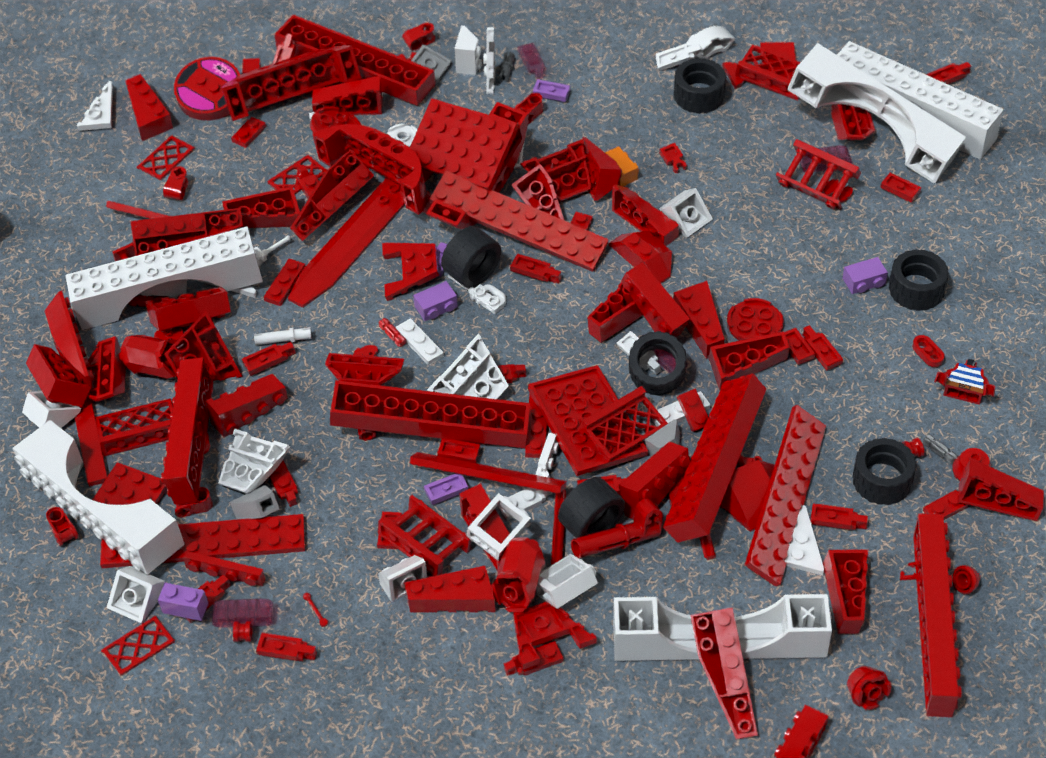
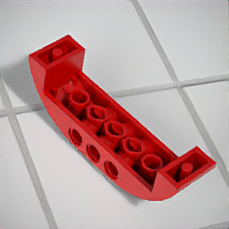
[221,45,361,121]
[426,102,528,230]
[312,124,427,215]

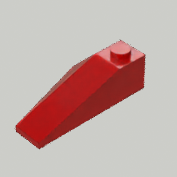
[582,137,622,201]
[511,164,564,220]

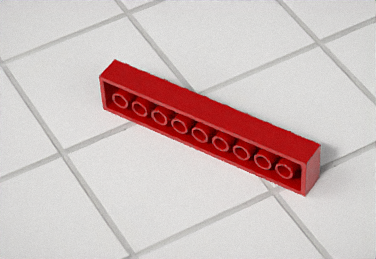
[274,14,435,106]
[663,373,766,543]
[330,380,530,448]
[913,513,962,717]

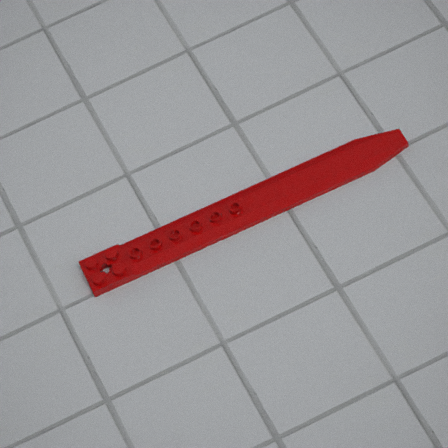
[288,169,433,308]

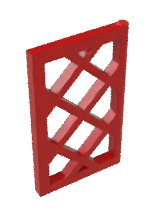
[137,135,195,180]
[267,155,327,194]
[101,616,175,676]

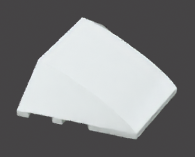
[427,333,509,399]
[218,429,290,493]

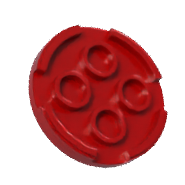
[310,106,361,133]
[727,298,783,341]

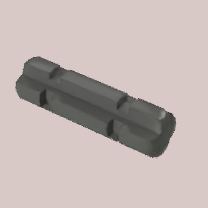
[923,434,958,464]

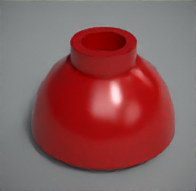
[952,565,980,594]

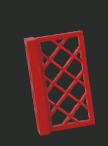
[735,44,801,101]
[578,386,668,462]
[95,398,173,456]

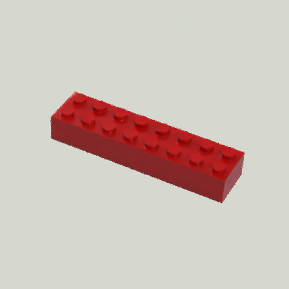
[161,357,214,505]

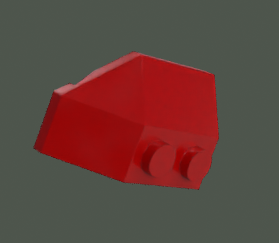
[831,104,875,140]
[608,231,672,284]
[87,336,126,402]
[325,353,404,386]

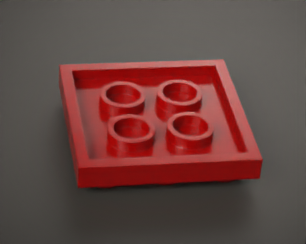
[92,462,167,505]

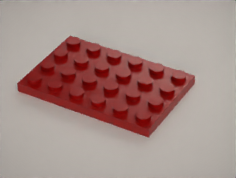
[410,98,520,190]
[528,365,648,476]

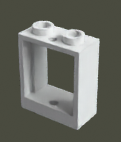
[466,493,531,560]
[536,554,598,608]

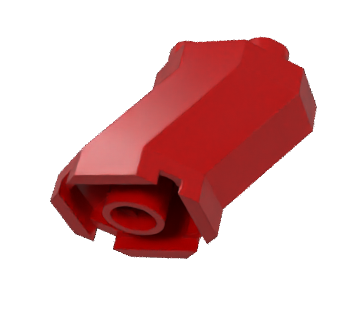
[119,335,177,379]
[491,537,545,612]

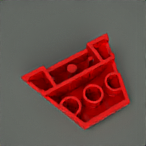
[520,139,591,202]
[164,310,242,381]
[720,460,775,532]

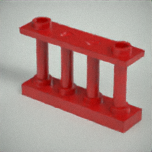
[776,139,861,210]
[378,495,471,576]

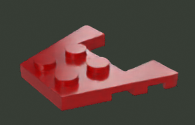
[382,243,439,301]
[513,601,597,670]

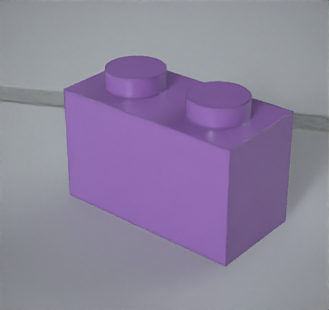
[842,257,888,294]
[413,281,458,321]
[158,583,209,621]

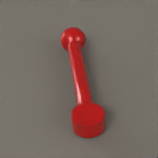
[303,593,328,627]

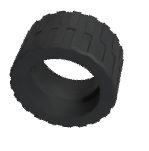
[674,58,726,114]
[441,226,502,288]
[889,249,949,311]
[629,331,687,395]
[852,438,917,505]
[558,477,625,538]

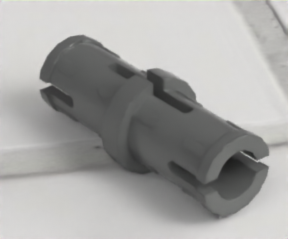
[498,52,515,82]

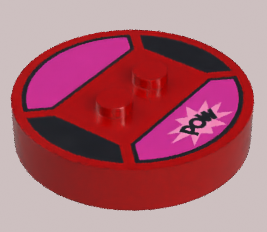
[174,57,240,121]

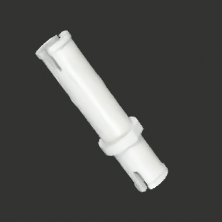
[254,327,312,346]

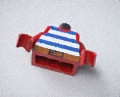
[934,359,996,405]

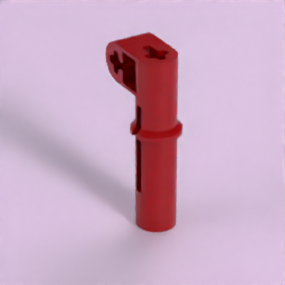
[571,499,663,559]

